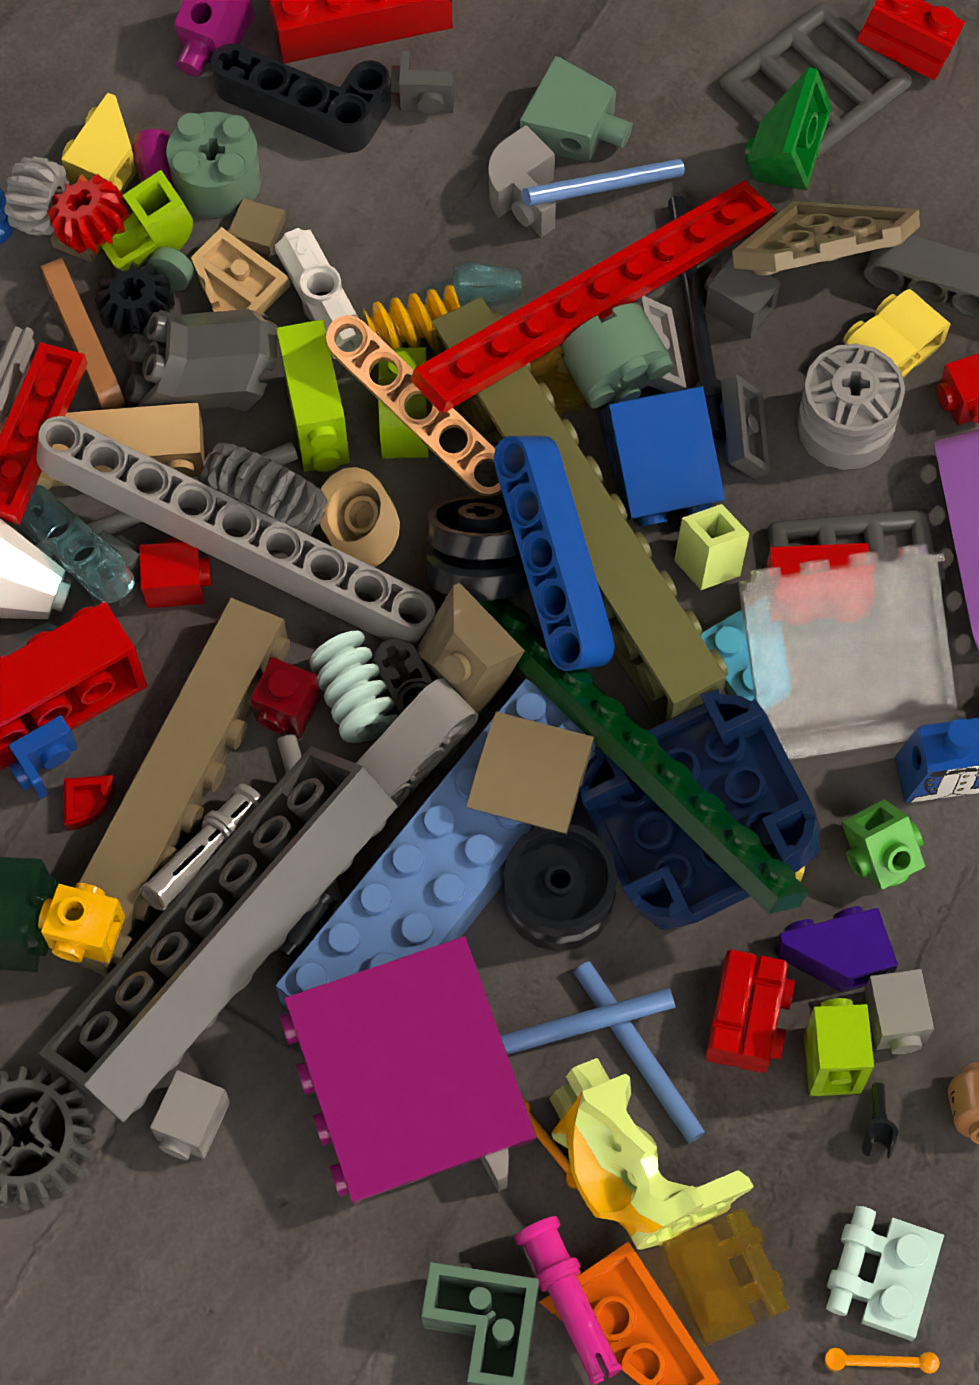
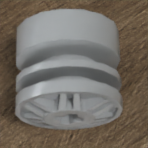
[796,344,905,470]

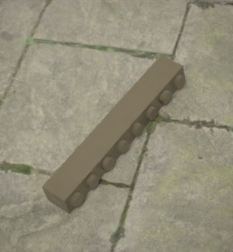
[73,598,290,977]

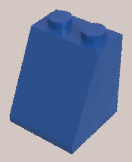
[598,386,725,527]

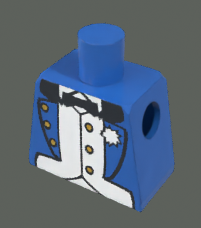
[895,718,979,803]

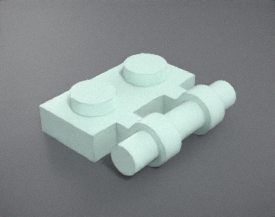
[826,1206,944,1342]

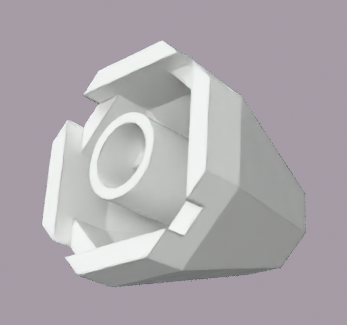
[0,519,71,619]

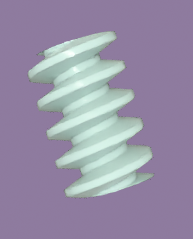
[309,630,399,743]

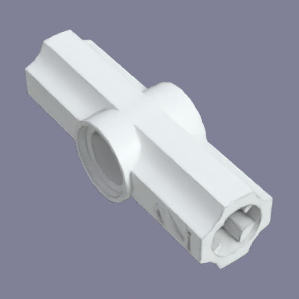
[275,228,363,359]

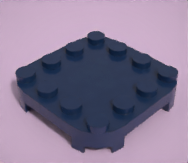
[580,689,820,930]

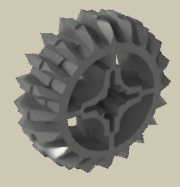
[198,442,328,535]
[0,1066,97,1211]

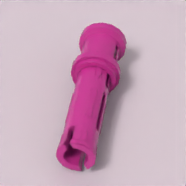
[514,1216,623,1385]

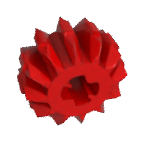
[47,174,130,254]

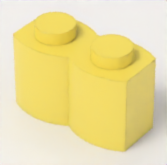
[843,289,951,378]

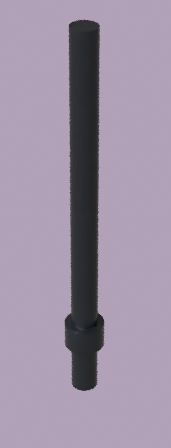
[668,196,726,439]

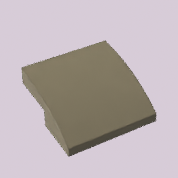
[466,712,594,835]

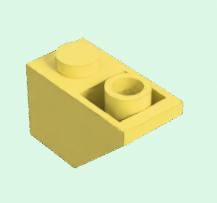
[61,93,137,194]

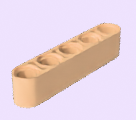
[326,315,502,496]

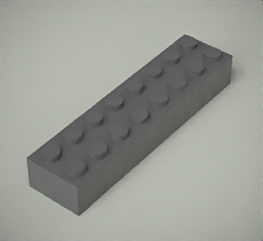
[38,746,398,1123]

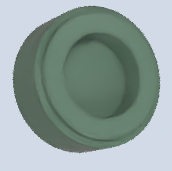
[146,247,195,291]

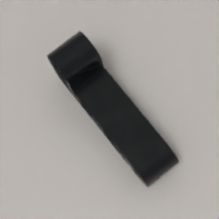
[211,44,391,153]

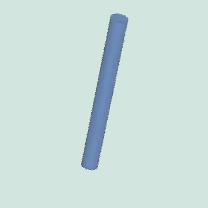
[521,159,685,207]
[573,961,705,1144]
[500,988,676,1055]

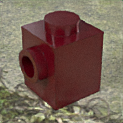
[250,657,321,739]

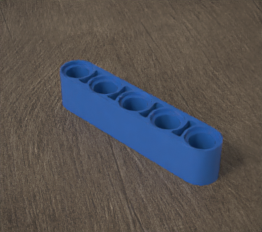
[494,435,615,671]

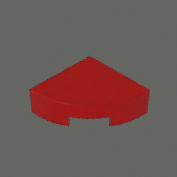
[64,775,116,831]

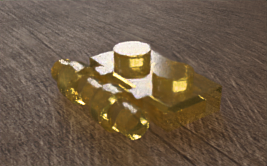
[661,1208,790,1347]

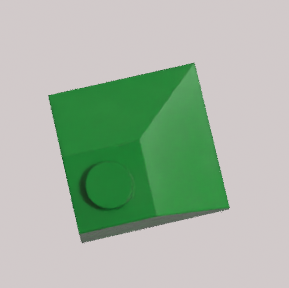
[745,67,832,191]

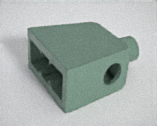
[520,56,633,162]

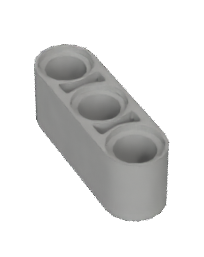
[356,678,478,809]

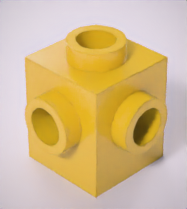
[38,883,125,964]

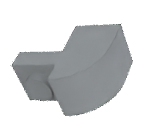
[488,125,556,238]

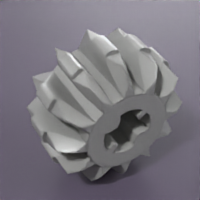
[4,156,70,236]

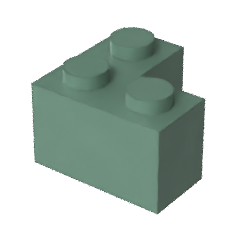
[421,1262,539,1385]

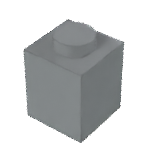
[864,969,934,1054]
[150,1070,230,1160]

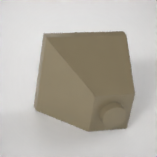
[416,583,525,720]

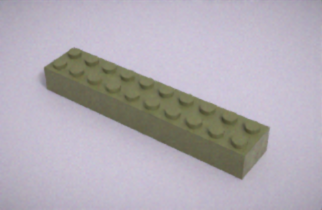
[432,297,728,725]

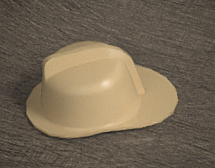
[320,467,400,567]

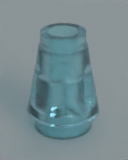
[452,261,522,304]

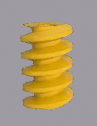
[362,284,460,350]

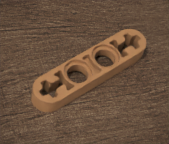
[40,258,126,410]

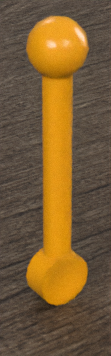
[523,1099,577,1189]
[824,1348,940,1374]

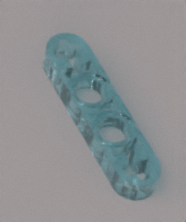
[20,485,134,603]

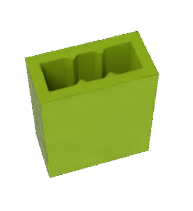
[276,319,350,472]

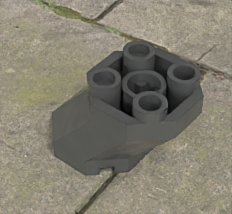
[125,309,278,412]

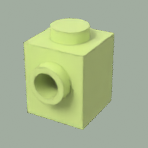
[674,504,749,590]

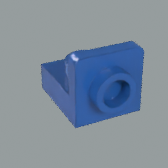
[8,715,78,800]

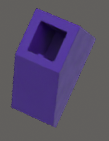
[775,906,898,993]

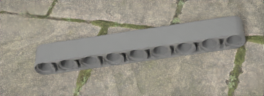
[36,416,435,647]

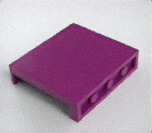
[279,936,536,1206]

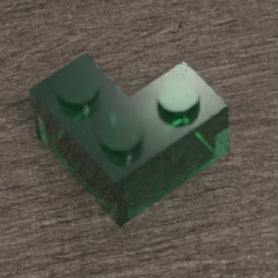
[0,857,56,972]

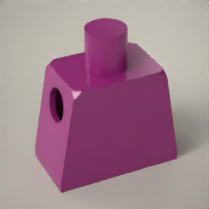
[174,0,255,77]

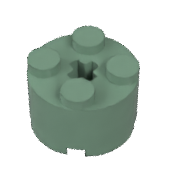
[166,112,262,218]
[560,303,674,408]

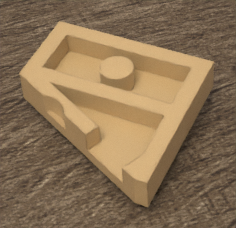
[191,227,291,313]

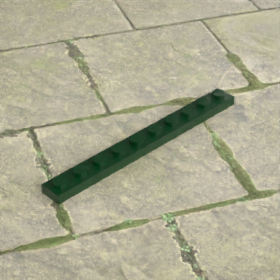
[445,595,809,914]

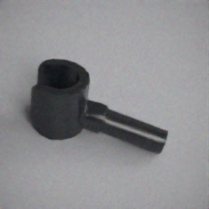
[861,1083,899,1158]

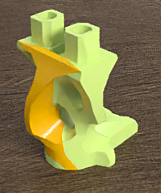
[550,1058,754,1250]

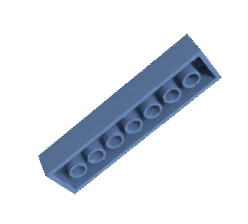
[276,679,598,1008]

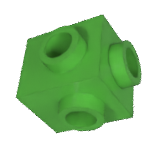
[841,799,925,890]

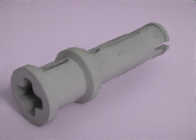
[140,783,264,911]

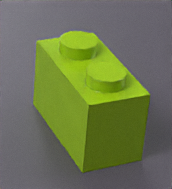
[803,998,874,1096]

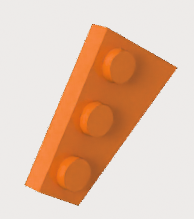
[539,1241,721,1385]

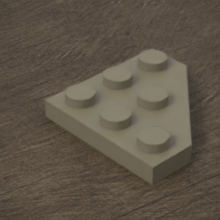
[732,201,920,276]

